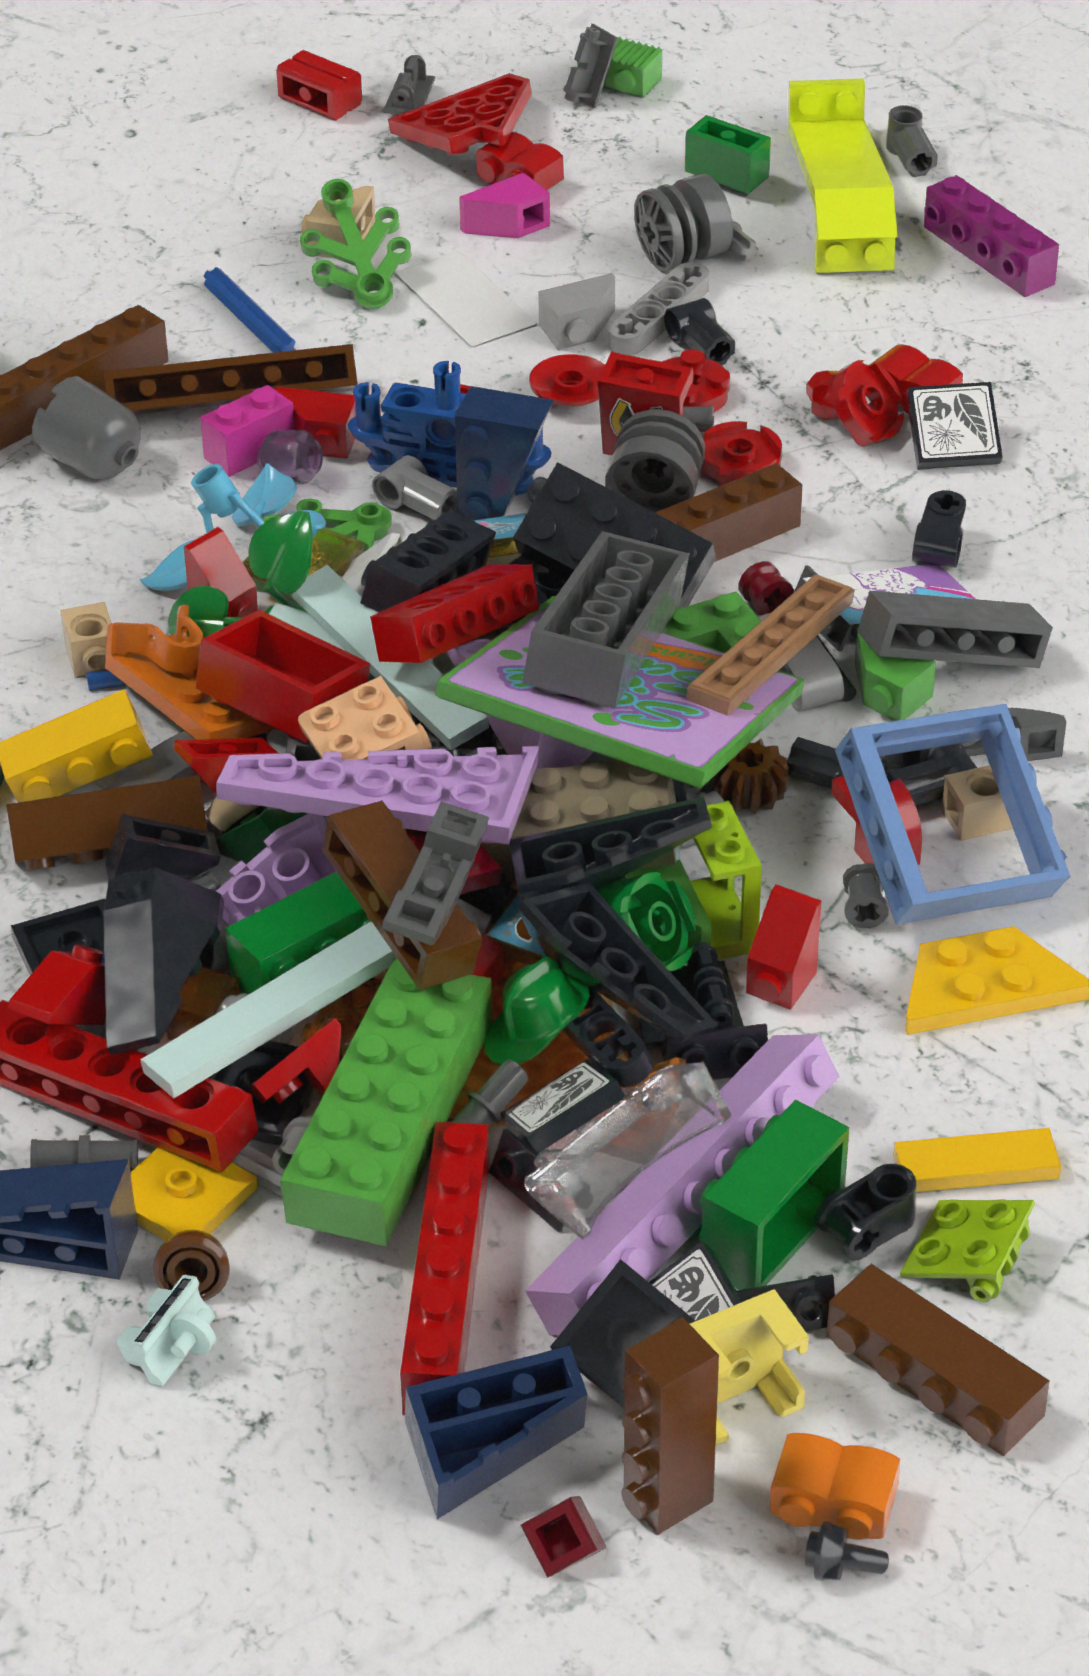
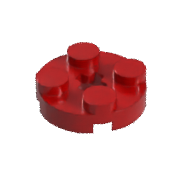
[662,349,730,412]
[827,360,904,447]
[701,421,782,487]

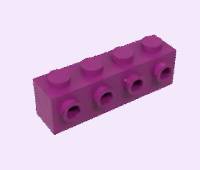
[924,175,1059,297]

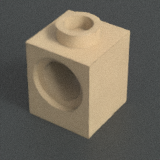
[60,602,112,678]
[942,765,1013,841]

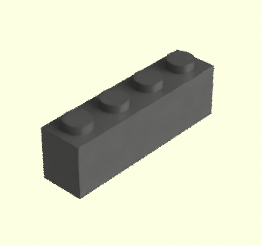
[857,590,1053,668]

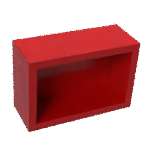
[196,610,371,743]

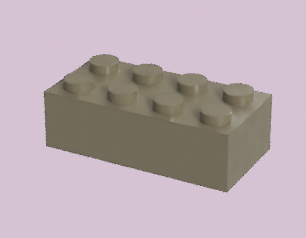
[481,761,676,881]

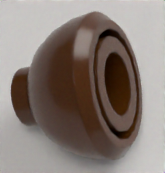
[153,1230,230,1301]

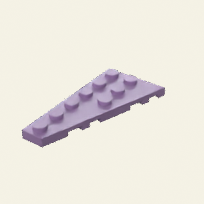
[216,746,539,844]

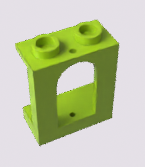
[691,801,762,961]

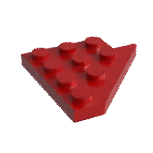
[388,73,532,155]

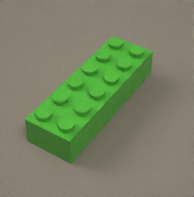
[280,958,494,1247]

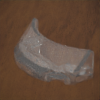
[524,1063,732,1240]

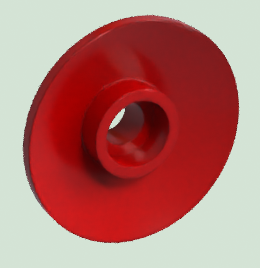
[529,354,605,406]

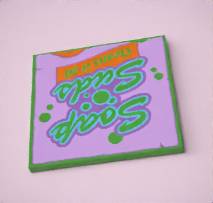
[435,596,805,788]

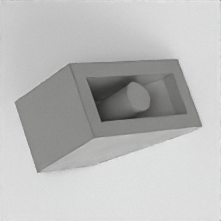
[538,273,615,350]

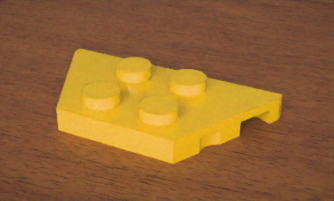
[905,926,1089,1035]

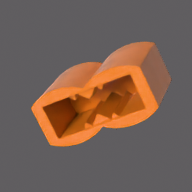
[770,1433,900,1540]

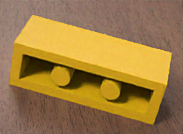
[0,689,153,802]

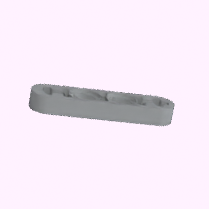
[609,262,709,356]

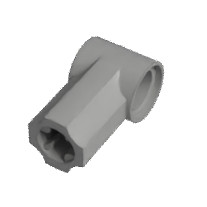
[372,455,458,520]

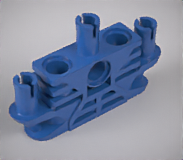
[348,361,552,496]

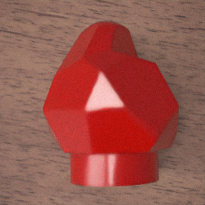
[806,370,839,420]

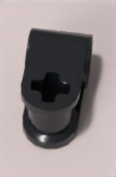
[912,490,966,568]
[814,1164,917,1260]

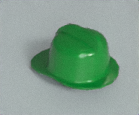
[484,957,590,1065]

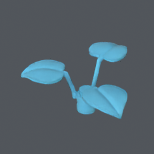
[140,463,326,591]

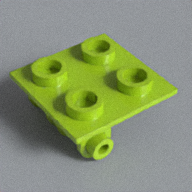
[900,1199,1035,1303]

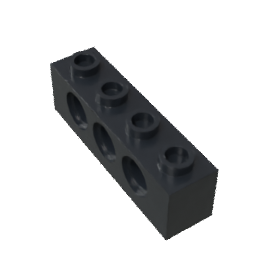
[360,510,496,612]

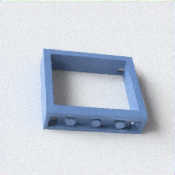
[835,704,1071,925]

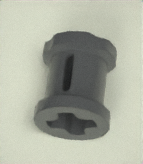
[843,863,889,928]

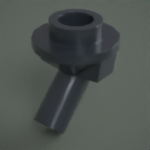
[805,1521,889,1581]

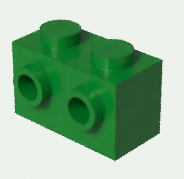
[685,115,771,194]

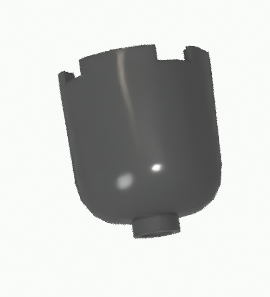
[32,376,141,480]

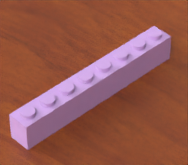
[525,1034,840,1335]

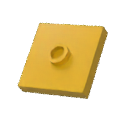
[130,1147,258,1241]

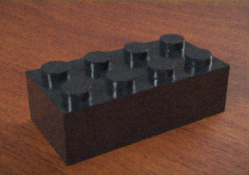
[513,462,716,610]

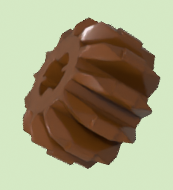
[709,738,789,814]

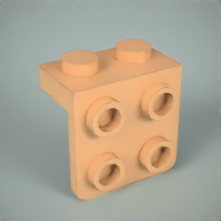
[298,676,432,760]

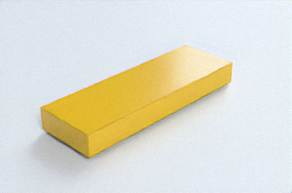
[893,1128,1061,1192]

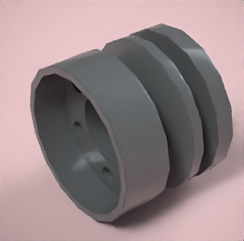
[634,173,733,272]
[605,409,705,513]

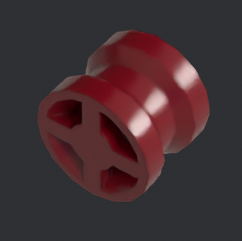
[738,561,794,615]

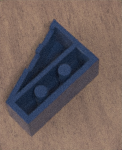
[455,386,554,521]
[0,1159,138,1280]
[405,1346,588,1519]

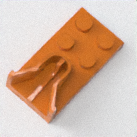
[105,605,275,740]

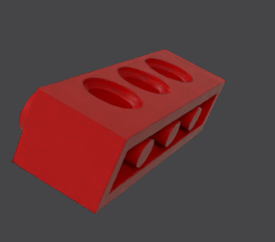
[370,564,539,663]

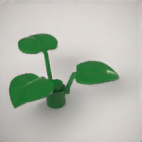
[168,511,313,638]

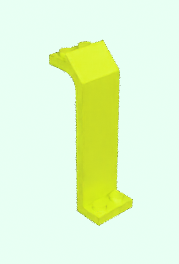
[788,78,898,273]

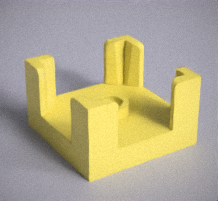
[690,1289,809,1445]

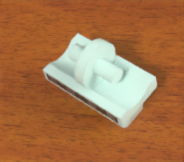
[117,1275,216,1386]

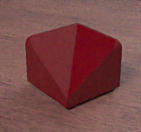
[520,1496,606,1578]

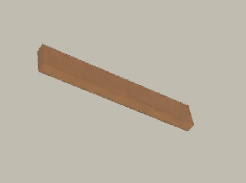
[686,574,855,716]

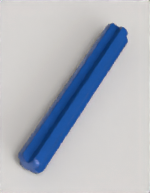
[203,267,296,353]

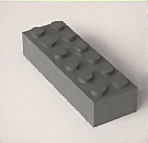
[522,531,690,708]

